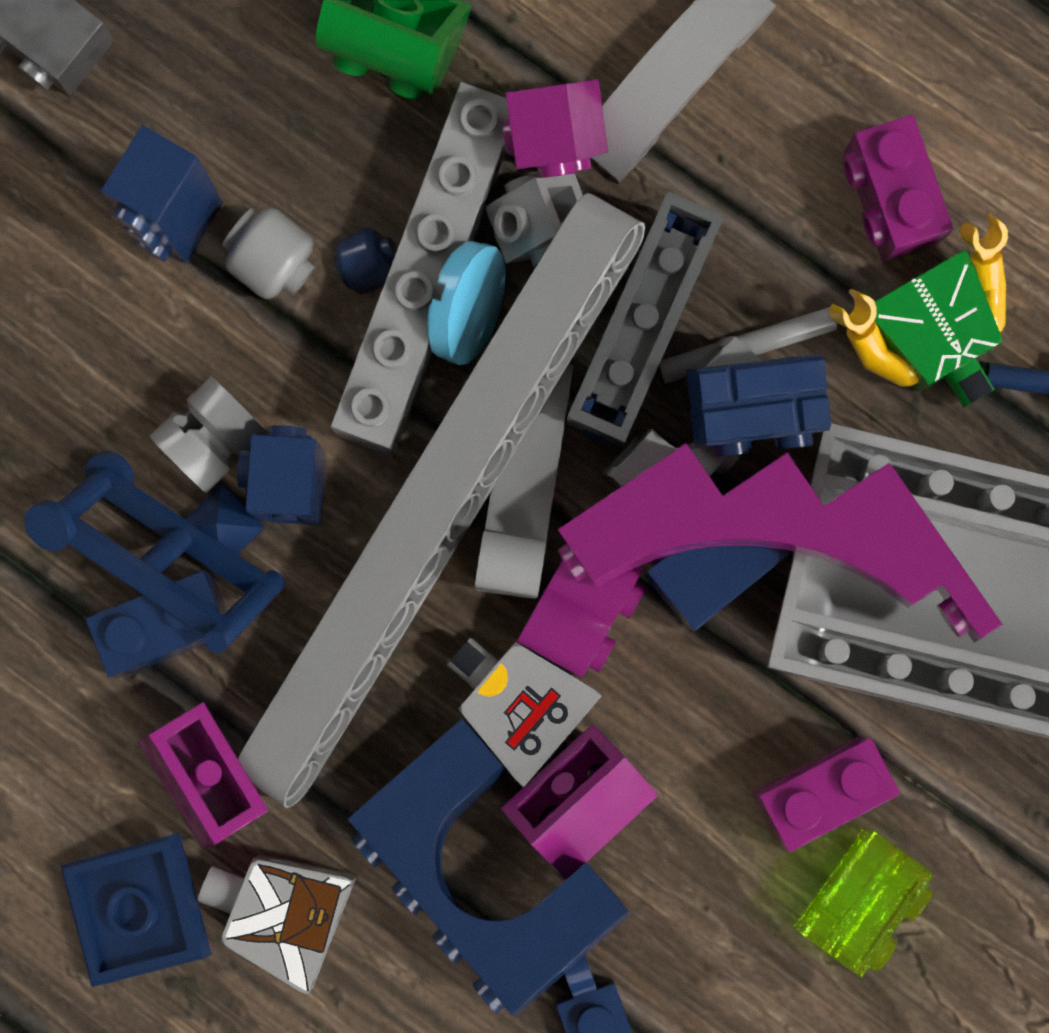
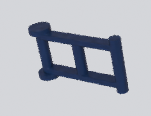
[24,451,285,653]

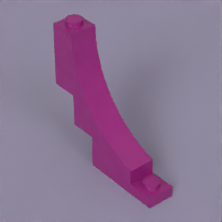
[557,443,1003,643]

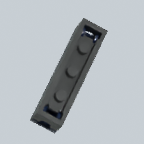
[565,191,724,451]

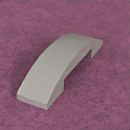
[590,0,776,184]

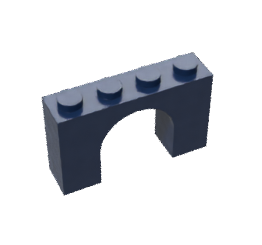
[348,719,632,1015]

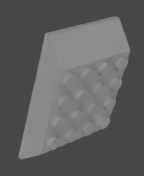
[767,423,1049,739]

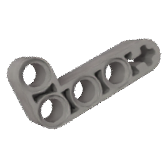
[475,364,574,600]

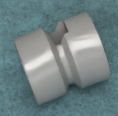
[149,376,268,493]

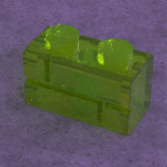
[793,827,934,978]

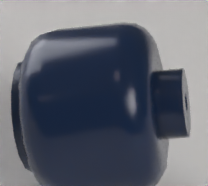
[334,228,398,294]

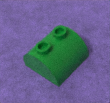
[316,0,472,98]

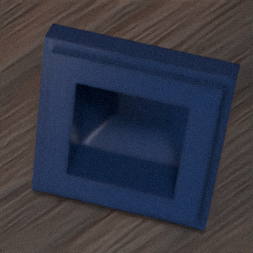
[185,484,265,555]

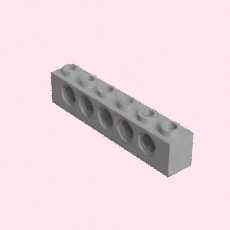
[331,82,509,456]

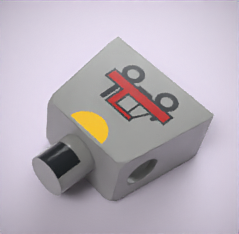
[447,638,601,787]

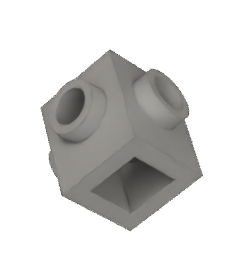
[485,173,583,268]

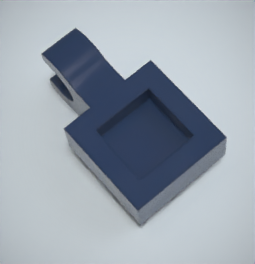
[555,956,632,1033]

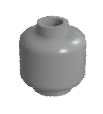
[222,208,316,299]

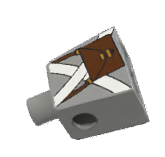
[198,854,357,995]

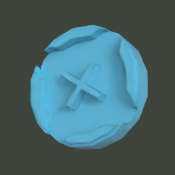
[427,241,506,365]

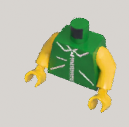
[828,213,1008,408]

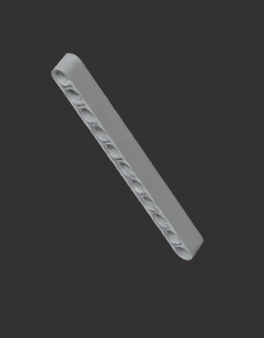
[238,193,645,808]

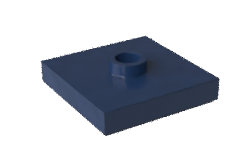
[60,833,212,987]

